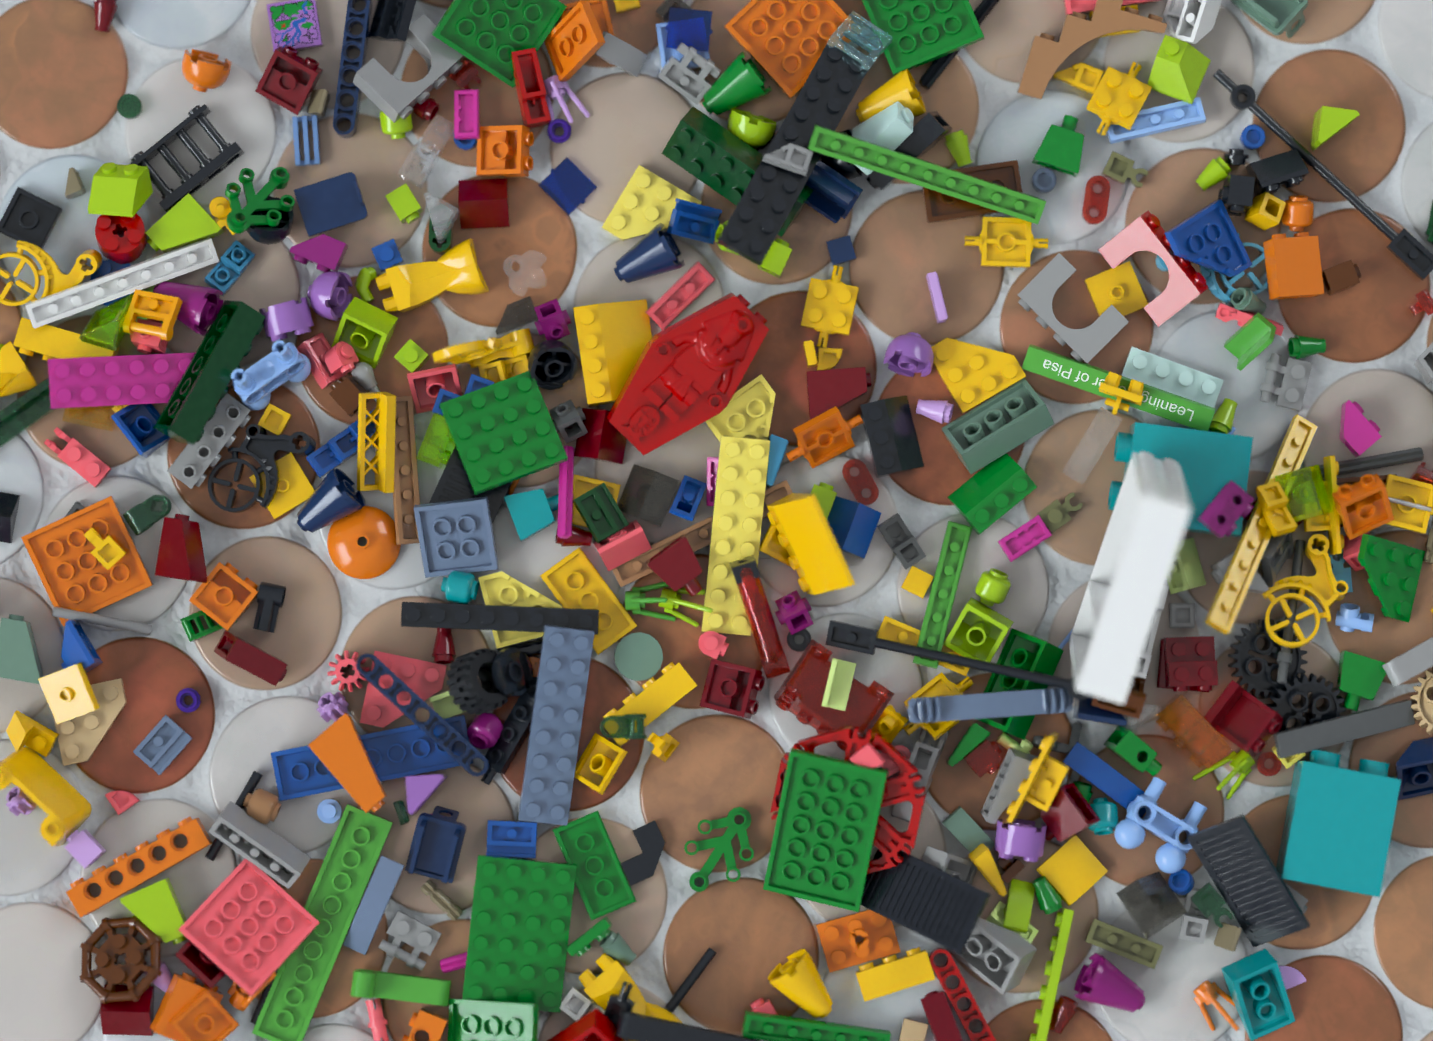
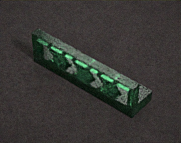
[0,377,55,448]

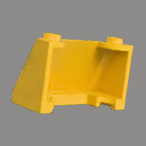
[0,747,92,847]

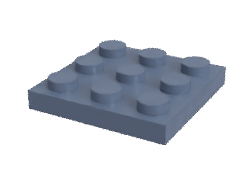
[414,497,499,578]

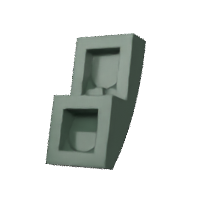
[942,806,995,852]

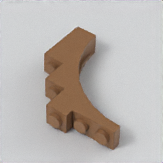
[1017,0,1167,99]

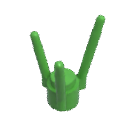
[625,582,676,621]

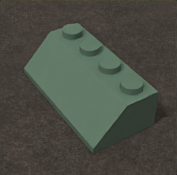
[941,378,1054,474]

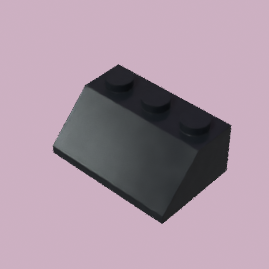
[859,395,924,478]

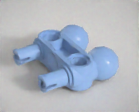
[231,340,311,411]
[1114,777,1208,874]

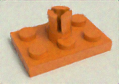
[544,0,605,81]
[816,909,901,972]

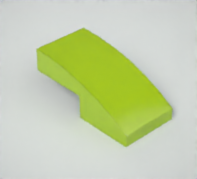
[1003,879,1035,934]

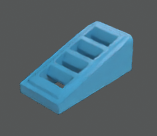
[766,434,789,488]

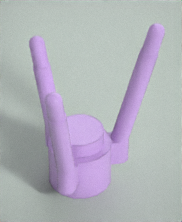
[544,75,590,123]

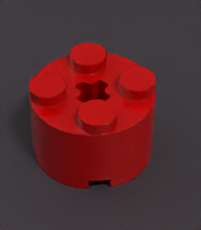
[95,213,147,264]

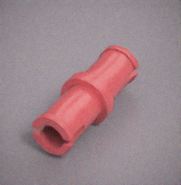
[365,998,389,1041]

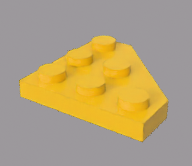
[931,338,1026,414]

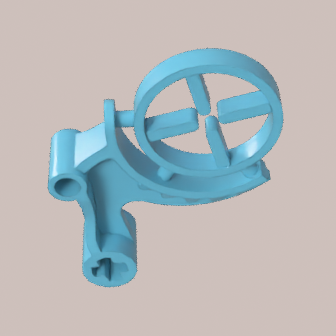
[1155,232,1268,304]

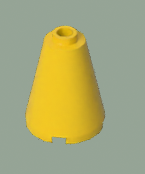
[855,69,926,123]
[768,949,833,1018]

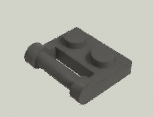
[1260,532,1294,587]

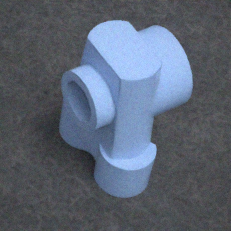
[1335,603,1375,632]

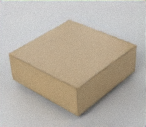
[898,1018,928,1041]

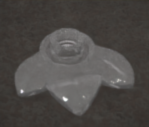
[503,251,547,297]

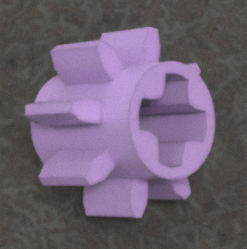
[317,692,349,723]
[6,786,37,816]

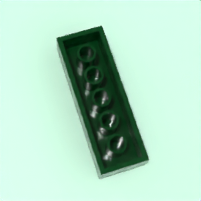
[662,106,814,237]
[154,300,266,445]

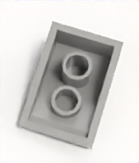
[947,918,1037,995]

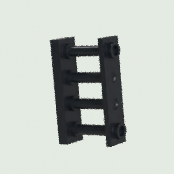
[130,104,244,212]

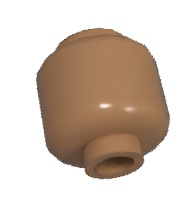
[243,788,282,825]

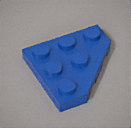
[1164,200,1252,277]

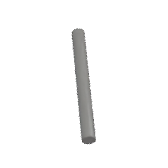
[52,606,152,635]

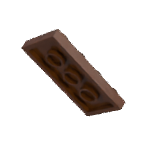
[922,160,1022,223]

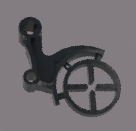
[208,424,316,513]

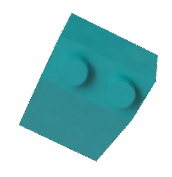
[1221,948,1295,1041]

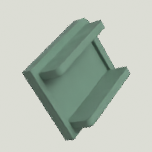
[1231,0,1308,38]

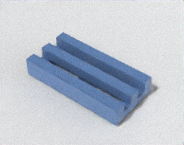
[292,115,321,166]

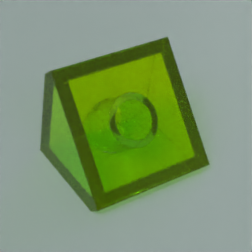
[79,294,133,351]
[1274,464,1332,522]

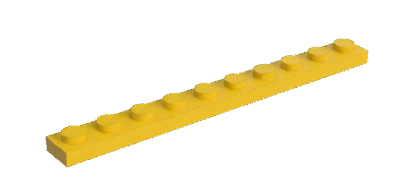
[1205,414,1318,635]

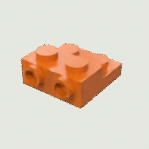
[476,125,534,177]
[1332,474,1394,540]
[189,562,258,631]

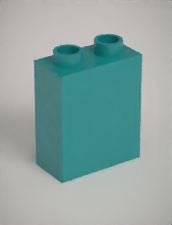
[1108,422,1253,538]
[1276,750,1401,897]

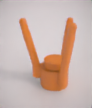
[227,972,276,1011]
[1193,979,1239,1031]

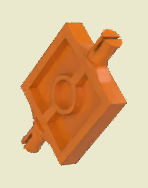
[785,406,864,469]

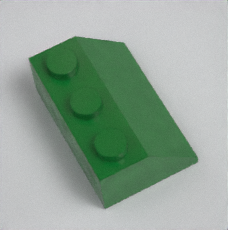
[947,453,1037,535]

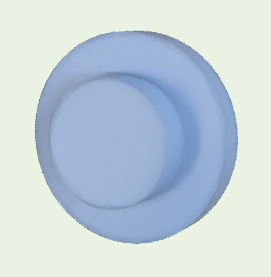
[317,799,342,824]

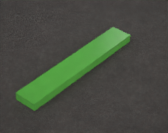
[913,521,972,669]

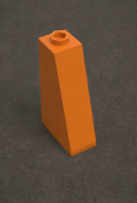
[308,713,386,813]

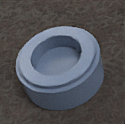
[1032,168,1057,193]

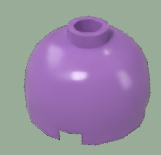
[307,271,352,321]
[884,332,934,377]

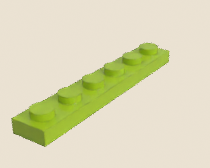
[1029,907,1074,1041]

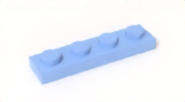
[1107,97,1206,144]

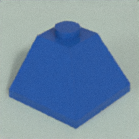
[61,620,103,673]

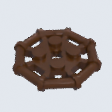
[79,915,163,1005]

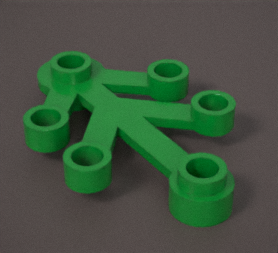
[225,167,295,233]
[684,807,754,892]

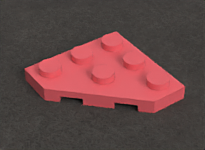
[359,651,447,728]

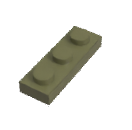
[1085,918,1163,969]

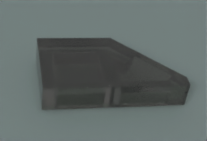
[496,296,539,336]

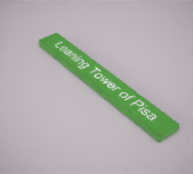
[1022,344,1216,431]

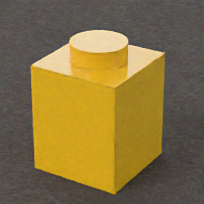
[1244,192,1286,230]

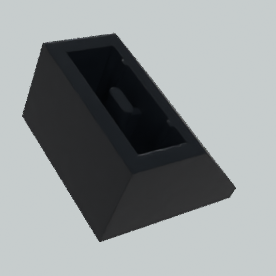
[1246,149,1309,195]

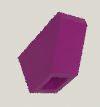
[290,234,348,273]

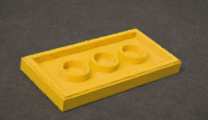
[540,547,637,655]

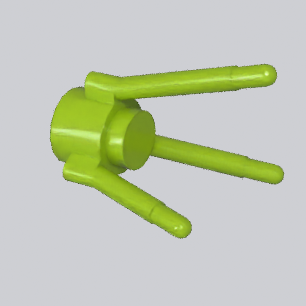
[658,588,713,627]
[1192,749,1255,799]

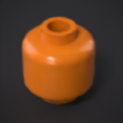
[1281,195,1314,232]

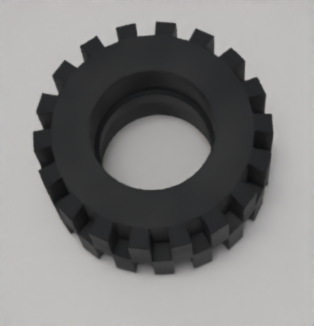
[446,648,509,715]

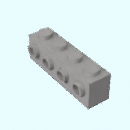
[167,393,251,489]
[208,801,310,889]

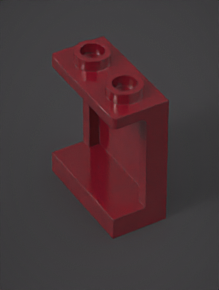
[1203,680,1284,758]

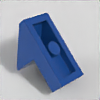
[669,475,707,521]

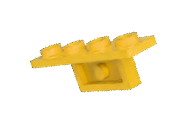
[1301,455,1344,555]
[1007,732,1070,823]

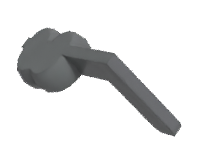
[1032,722,1082,754]

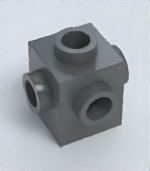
[549,399,588,444]

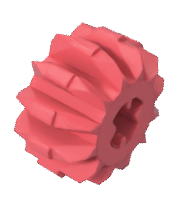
[328,650,370,692]

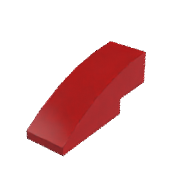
[511,48,551,128]

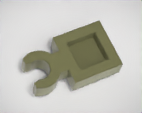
[1102,151,1148,188]
[1037,493,1083,534]

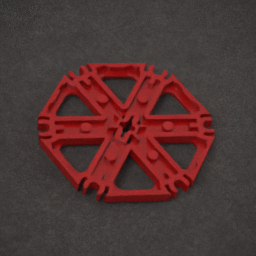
[770,725,926,874]

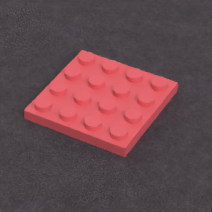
[178,858,320,997]

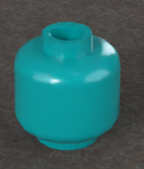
[441,571,479,604]
[1088,798,1119,835]

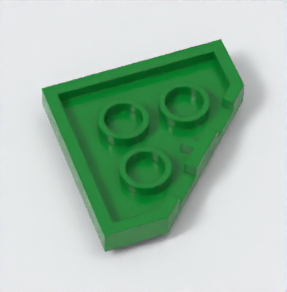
[1358,534,1425,623]

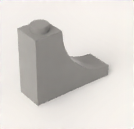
[981,747,1068,824]

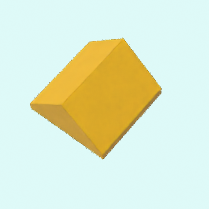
[574,733,628,795]

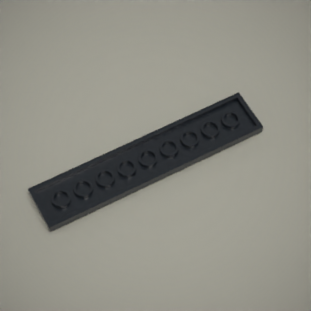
[717,39,872,266]

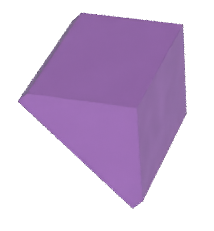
[405,774,447,815]

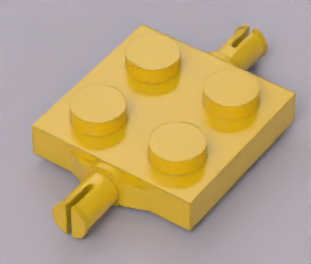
[1086,62,1152,135]
[964,217,1048,268]
[801,265,859,348]
[903,672,974,741]

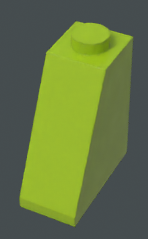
[145,193,224,253]
[120,878,187,945]

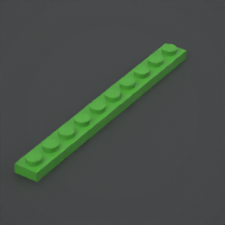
[807,125,1046,224]

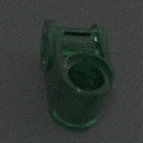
[123,495,172,536]
[600,714,647,739]

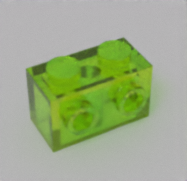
[416,413,454,469]

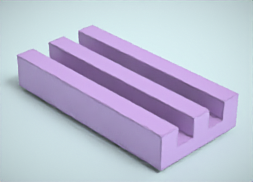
[926,272,948,324]

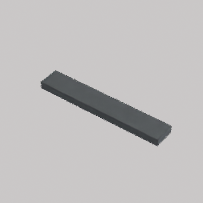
[1273,699,1415,758]

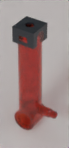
[730,555,790,679]

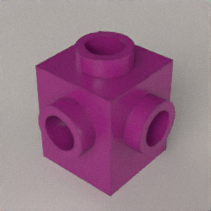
[534,299,571,340]
[775,590,814,635]

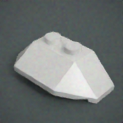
[1163,0,1222,44]

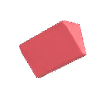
[297,333,347,389]

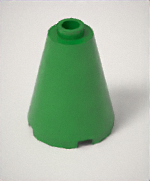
[702,52,772,116]

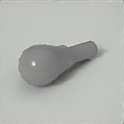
[351,362,381,401]

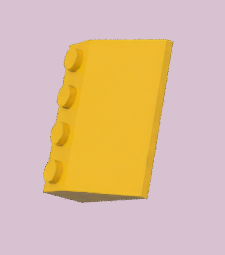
[573,299,652,407]
[767,493,855,595]

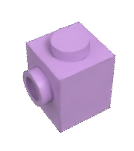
[64,829,106,869]

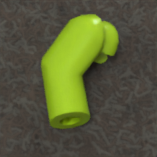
[355,267,377,303]

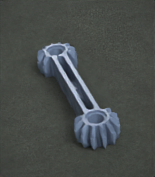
[907,688,1074,723]

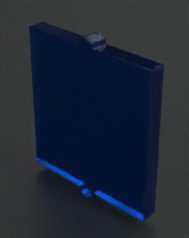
[665,7,713,52]
[539,157,597,216]

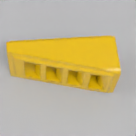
[968,843,1007,897]

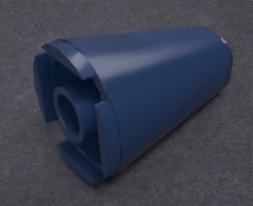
[614,223,685,283]
[297,468,366,533]

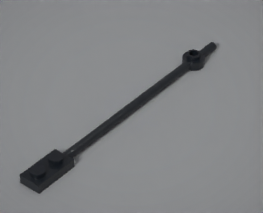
[1213,69,1433,280]
[825,620,1089,700]

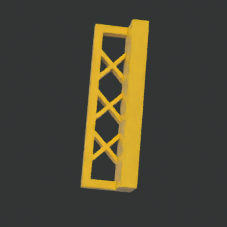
[357,392,396,493]

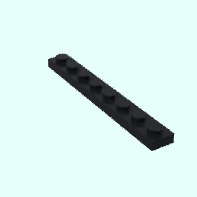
[401,602,599,635]

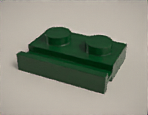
[573,483,629,543]

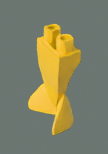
[375,238,489,313]
[0,341,38,397]
[578,953,683,1041]

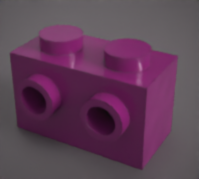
[1196,480,1254,538]

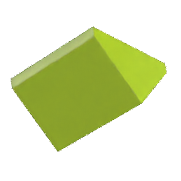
[1310,106,1360,151]

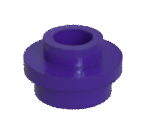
[547,119,571,143]
[176,688,201,713]

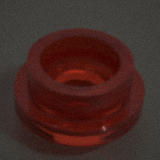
[1256,752,1281,776]

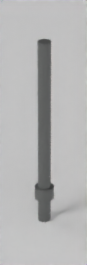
[1277,540,1306,684]

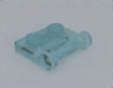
[827,11,893,71]

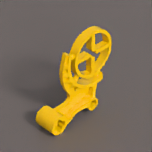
[0,240,103,306]
[432,328,534,369]
[1262,534,1349,648]

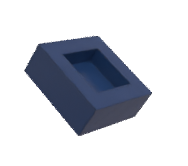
[826,235,856,266]

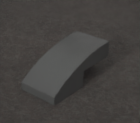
[877,513,926,569]

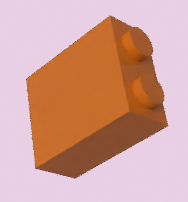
[1263,232,1324,300]
[150,972,224,1041]

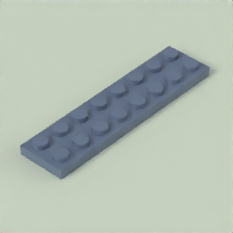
[518,625,595,826]

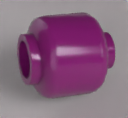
[467,713,503,749]

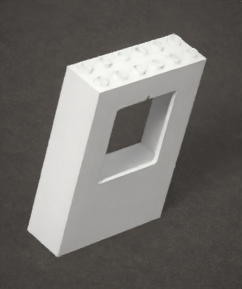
[1069,451,1191,705]

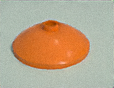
[327,506,401,579]

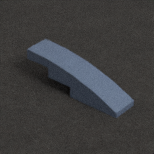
[343,856,405,955]

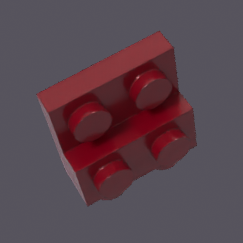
[255,45,323,115]
[1164,636,1218,692]
[699,659,765,719]

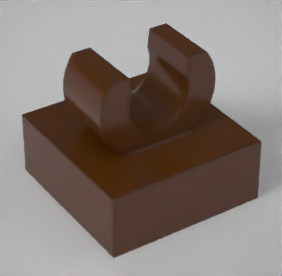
[996,858,1025,884]

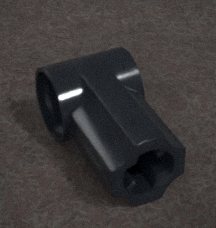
[253,582,286,633]

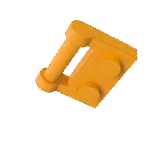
[123,289,183,341]

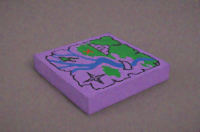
[266,0,323,51]

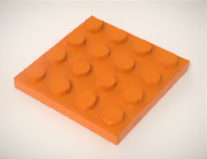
[724,0,861,98]
[21,496,153,626]

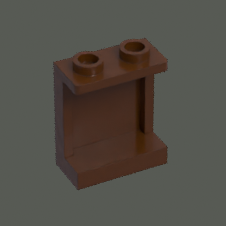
[1091,672,1148,719]

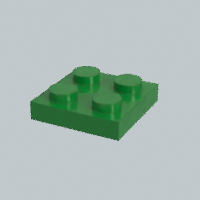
[566,916,612,957]

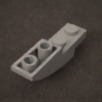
[892,729,949,822]

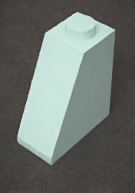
[852,101,914,175]

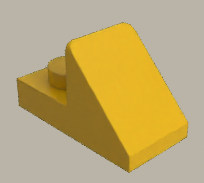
[6,710,59,757]

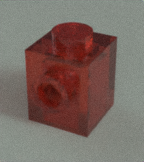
[963,740,1003,777]

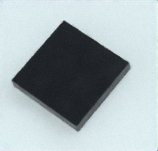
[0,187,63,249]

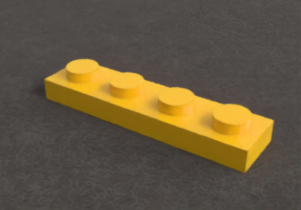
[878,616,970,676]

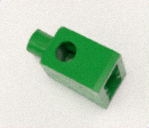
[1032,115,1084,177]
[1336,651,1386,711]
[1103,725,1162,776]

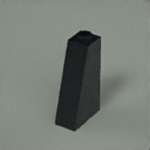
[866,111,952,190]

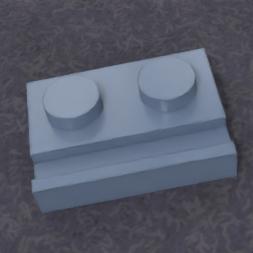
[133,715,193,775]

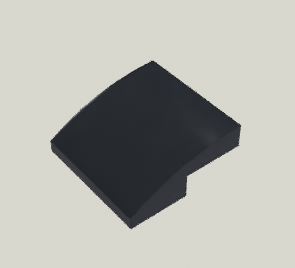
[368,0,416,42]

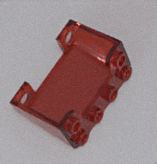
[774,639,894,752]

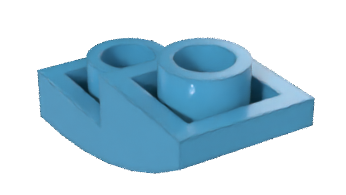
[204,240,255,296]

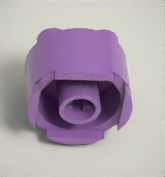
[259,297,314,341]
[994,819,1047,862]

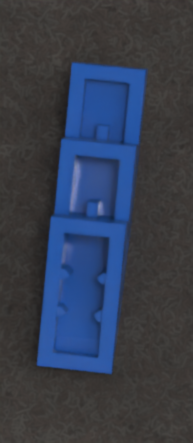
[306,409,376,478]
[1062,742,1146,819]

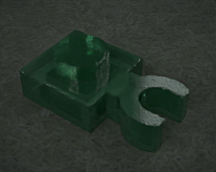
[1190,883,1233,928]

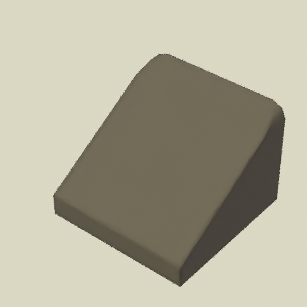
[307,89,330,117]
[65,167,86,200]
[1214,922,1242,952]

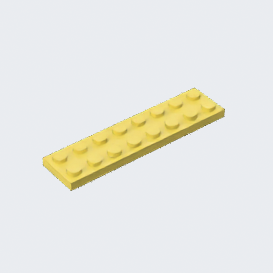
[701,435,770,636]

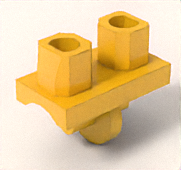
[209,196,240,235]
[1099,372,1144,415]
[866,704,908,744]

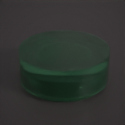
[117,94,142,119]
[393,800,409,826]

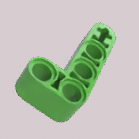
[350,969,451,1006]

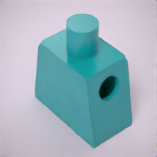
[504,489,558,541]

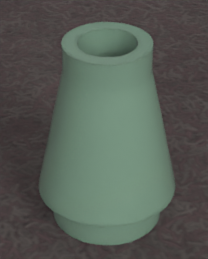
[1231,287,1266,315]
[599,931,637,966]

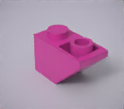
[1340,400,1382,457]

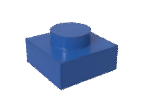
[371,239,404,272]

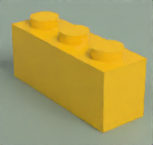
[855,947,935,1002]

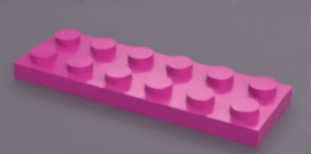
[48,352,196,409]

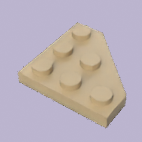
[53,678,127,766]

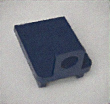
[806,160,863,223]
[294,172,368,237]
[405,806,466,884]

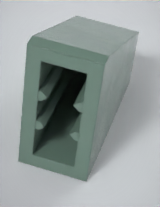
[0,614,44,684]

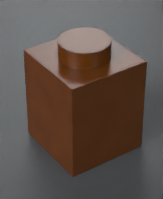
[1322,260,1361,296]
[329,378,369,417]

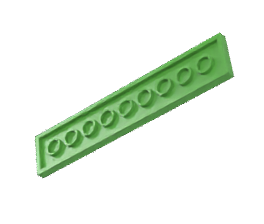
[252,804,393,1041]

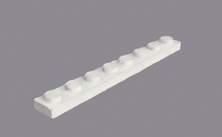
[24,237,219,329]

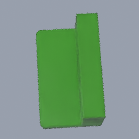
[1224,312,1276,371]

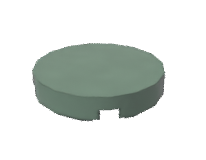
[614,632,663,681]

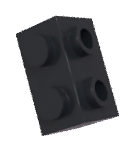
[1218,175,1255,216]

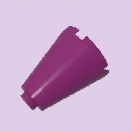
[153,281,224,336]
[1074,953,1146,1012]

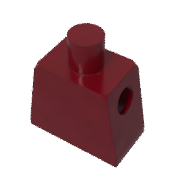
[646,534,703,597]
[1040,783,1100,842]

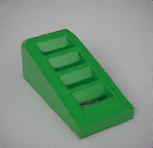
[180,611,237,642]
[946,723,991,767]

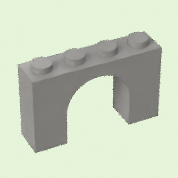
[353,14,464,123]
[1018,253,1129,363]

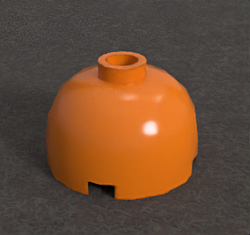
[181,49,232,92]

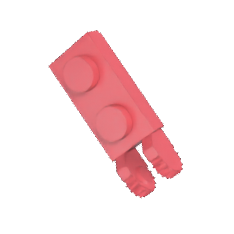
[44,427,111,488]

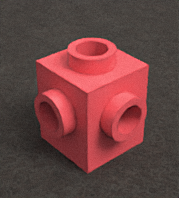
[130,318,169,355]

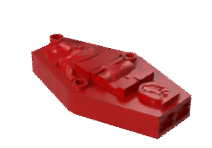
[607,292,769,455]

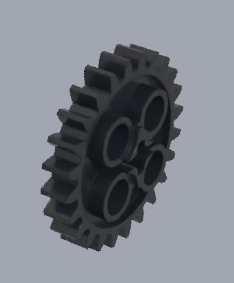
[1228,619,1308,699]
[1266,673,1346,752]

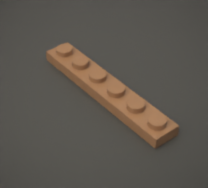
[393,396,420,545]

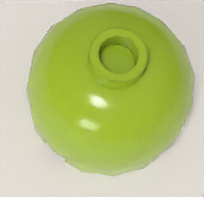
[727,108,777,148]

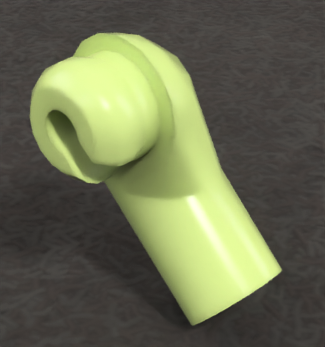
[996,732,1033,754]

